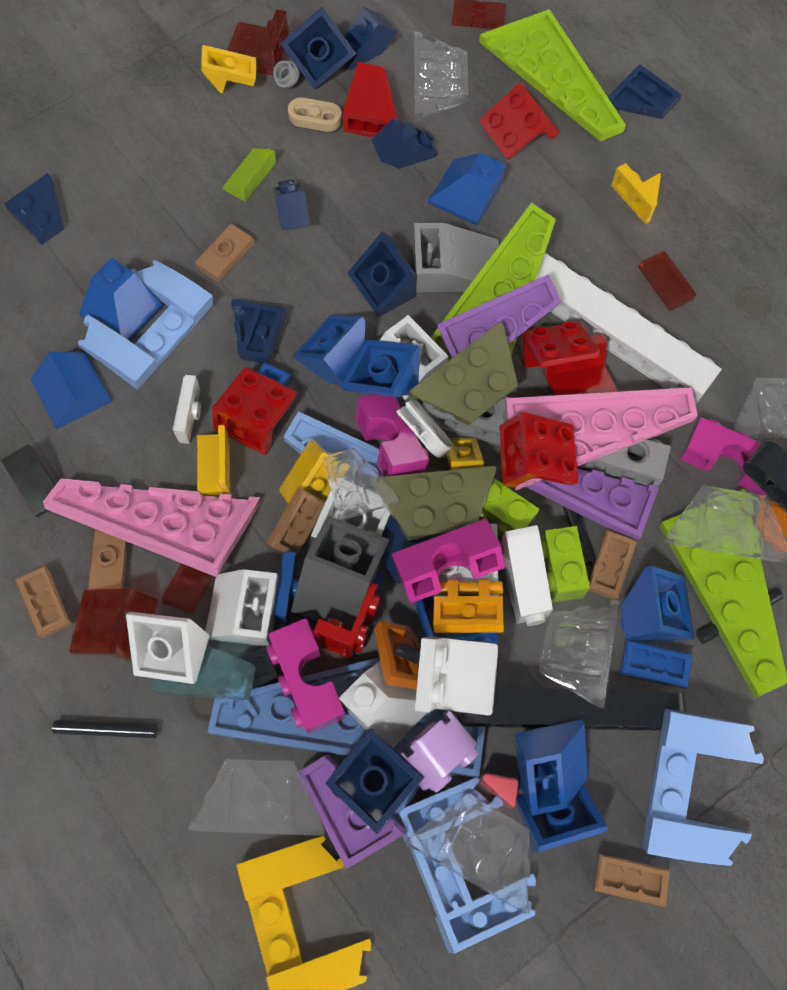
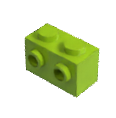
[478,478,539,538]
[540,526,590,603]

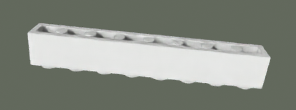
[536,253,722,405]

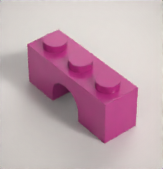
[355,395,429,477]
[679,417,768,497]
[392,519,505,604]
[266,618,346,734]

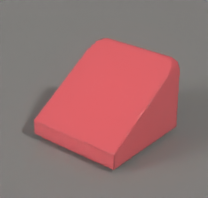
[480,773,518,809]

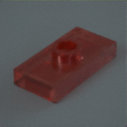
[452,0,506,29]
[638,251,697,311]
[162,563,213,614]

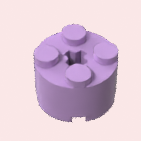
[399,710,479,792]

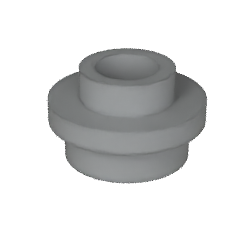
[273,60,299,89]

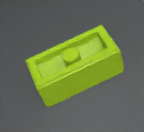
[222,148,276,202]

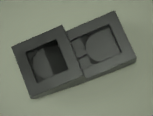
[1,444,55,517]

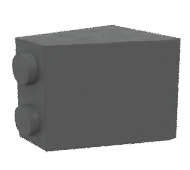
[291,516,389,631]

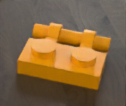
[433,578,504,633]

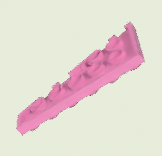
[505,387,698,491]
[43,478,260,577]

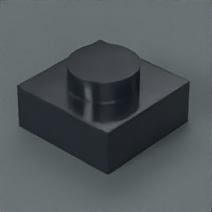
[234,646,278,691]

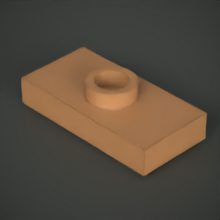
[195,224,254,283]
[267,487,325,556]
[88,529,128,592]
[589,530,637,601]
[15,565,72,639]
[592,854,670,907]

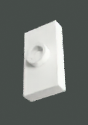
[173,375,201,444]

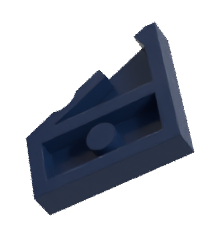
[608,64,681,119]
[4,173,64,245]
[231,299,287,364]

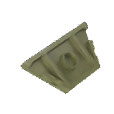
[408,321,518,425]
[371,466,496,541]

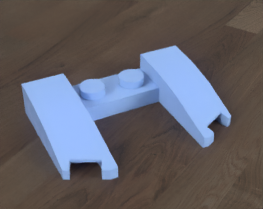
[78,260,213,390]
[642,708,764,866]
[395,778,536,953]

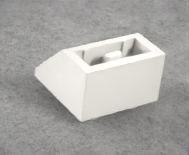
[379,315,449,406]
[205,569,279,646]

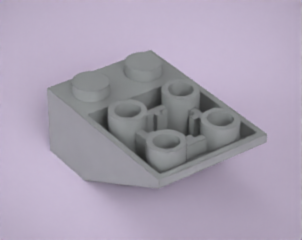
[413,223,499,293]

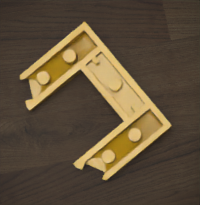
[236,836,371,990]

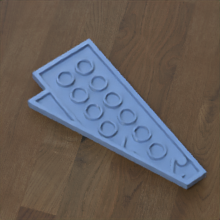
[207,657,485,778]

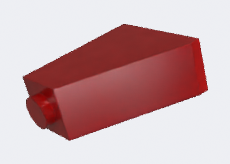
[342,62,397,138]

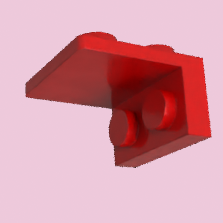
[479,82,560,160]
[522,321,599,368]
[543,334,618,396]
[212,367,297,456]
[499,412,578,488]
[314,582,381,660]

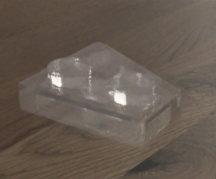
[323,448,401,521]

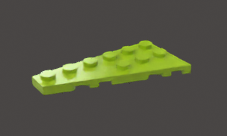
[479,9,626,141]
[430,202,556,361]
[659,489,787,698]

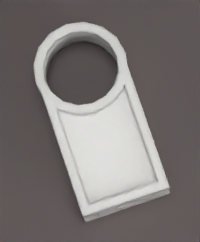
[396,399,452,458]

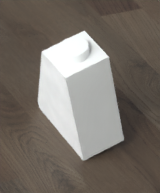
[500,525,553,626]

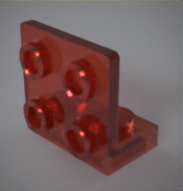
[227,9,289,76]
[69,588,158,662]

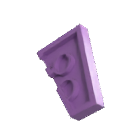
[297,755,408,869]

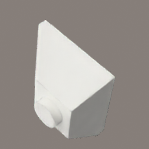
[339,661,428,748]

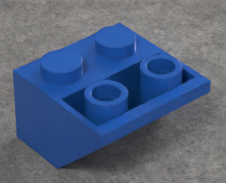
[515,719,588,816]

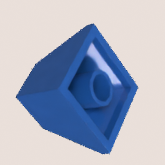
[428,153,506,226]
[79,258,163,341]
[293,315,365,385]
[621,566,694,642]

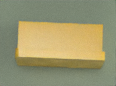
[197,425,230,497]
[279,439,348,504]

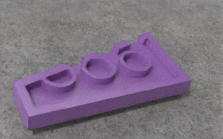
[437,274,561,359]
[526,469,659,541]

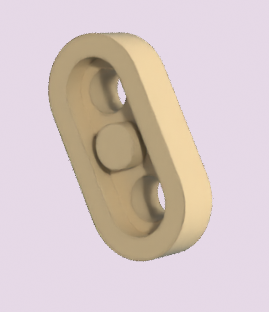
[288,98,342,132]

